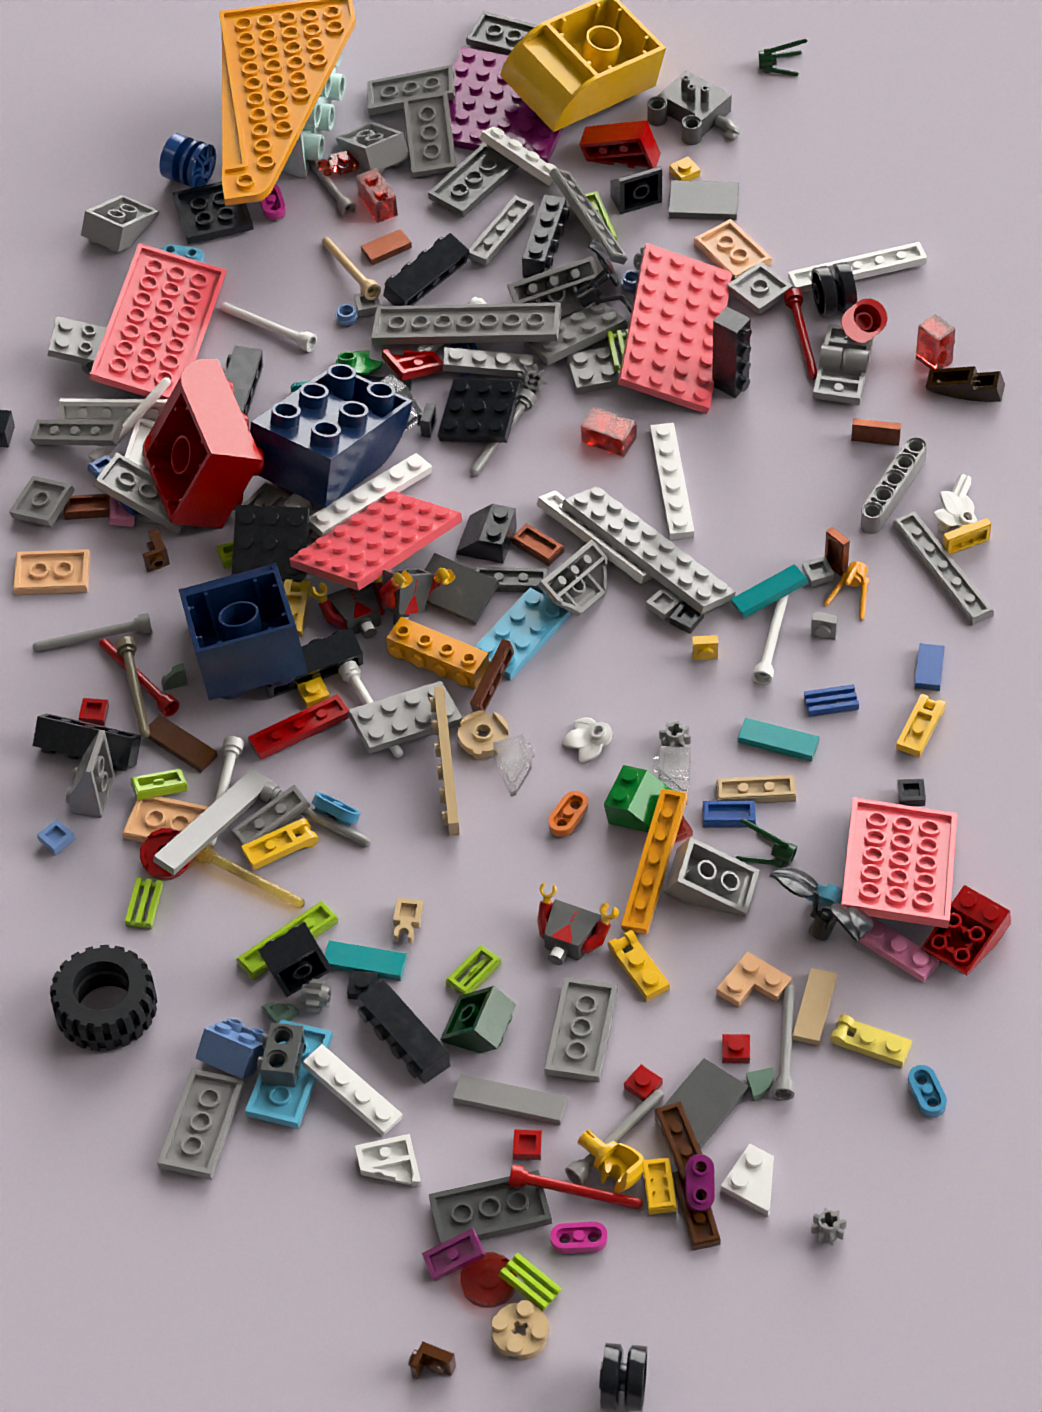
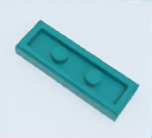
[731,564,808,618]
[738,717,819,761]
[325,940,407,981]

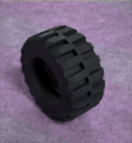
[50,945,157,1051]

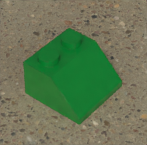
[604,765,672,833]

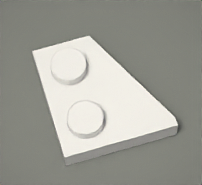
[355,1134,421,1187]
[721,1144,774,1216]

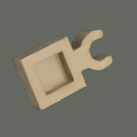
[393,898,424,943]

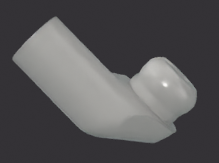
[715,115,740,140]

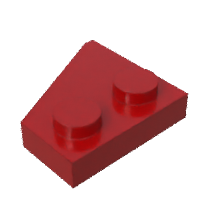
[382,349,443,381]

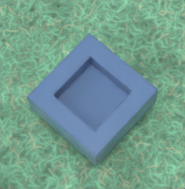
[37,819,75,855]

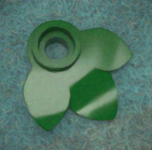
[336,350,383,375]

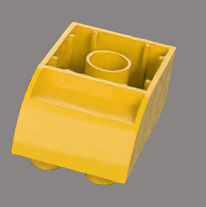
[500,0,666,132]

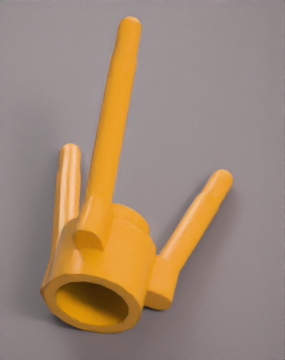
[824,561,870,620]

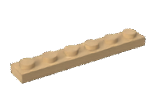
[430,686,460,835]

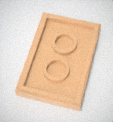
[694,219,772,281]
[13,549,91,595]
[122,796,209,843]

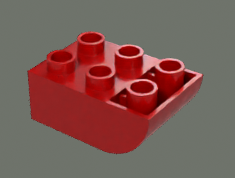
[142,359,264,529]

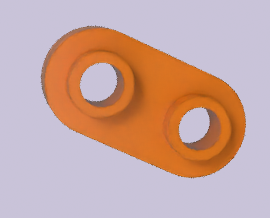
[548,791,588,837]

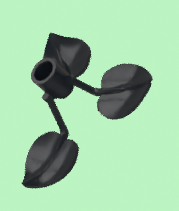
[575,239,633,314]
[769,868,873,943]

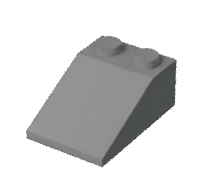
[335,122,410,174]
[81,195,159,252]
[66,730,115,818]
[664,837,760,916]

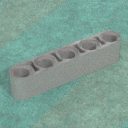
[860,437,927,534]

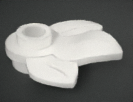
[933,491,977,529]
[562,717,613,763]

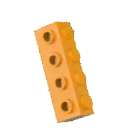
[386,617,489,689]

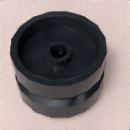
[811,262,857,318]
[599,1343,647,1412]

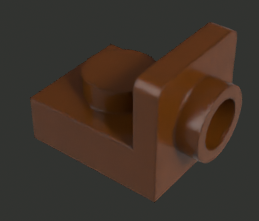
[142,529,170,572]
[408,1341,456,1380]

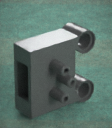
[647,70,732,145]

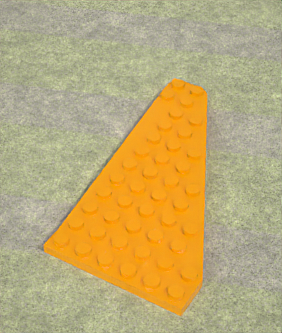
[219,0,356,206]

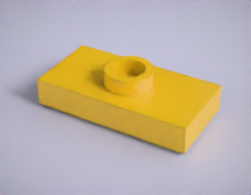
[942,518,991,555]
[643,1157,677,1215]

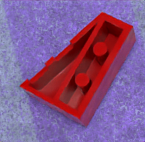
[579,120,661,169]

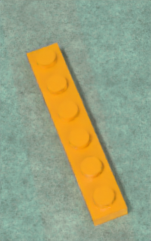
[621,789,688,935]

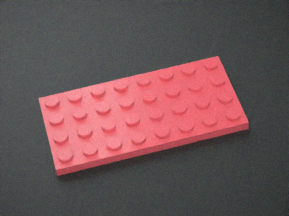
[89,243,227,399]
[618,243,733,414]

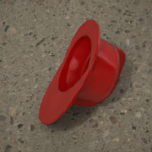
[841,298,888,343]

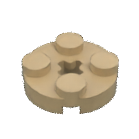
[458,710,509,760]
[492,1300,549,1360]

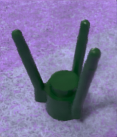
[758,39,808,76]
[736,818,798,868]

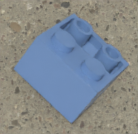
[195,1018,265,1079]

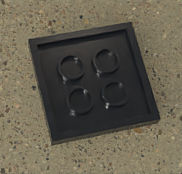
[172,181,254,244]
[437,379,523,443]
[231,505,310,582]

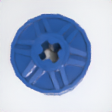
[159,133,216,188]

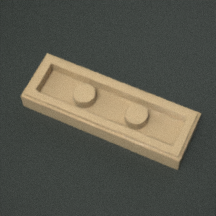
[716,775,796,803]
[792,968,837,1046]

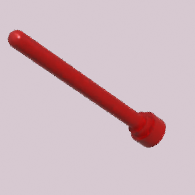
[783,288,817,380]
[99,639,180,717]
[508,1164,643,1209]

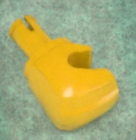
[577,1129,643,1194]

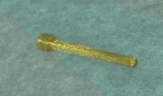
[193,844,305,908]

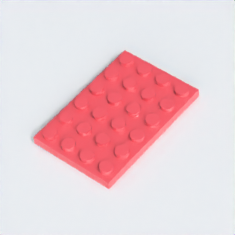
[289,491,463,591]
[841,797,957,928]

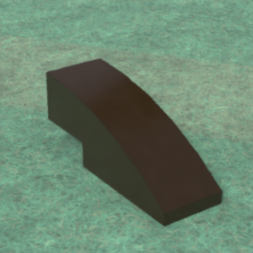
[925,366,1005,402]

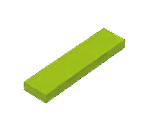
[236,901,338,980]

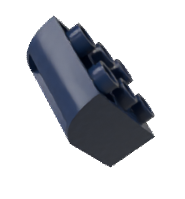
[250,364,413,508]
[178,563,308,701]

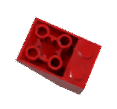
[920,885,1011,976]

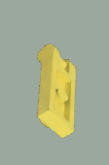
[830,1014,912,1068]

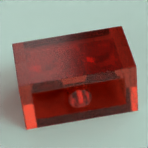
[357,168,398,223]
[916,314,956,369]
[581,407,637,457]

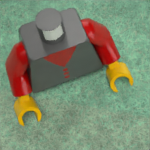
[379,567,455,625]
[310,576,386,639]
[537,882,619,965]

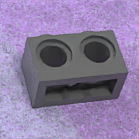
[257,1022,306,1087]

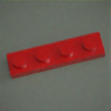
[248,694,349,760]

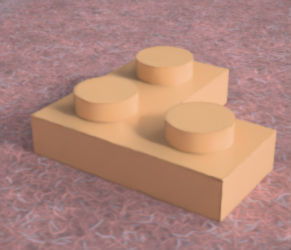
[716,951,792,1008]

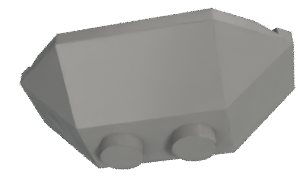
[507,256,599,317]
[537,540,608,616]

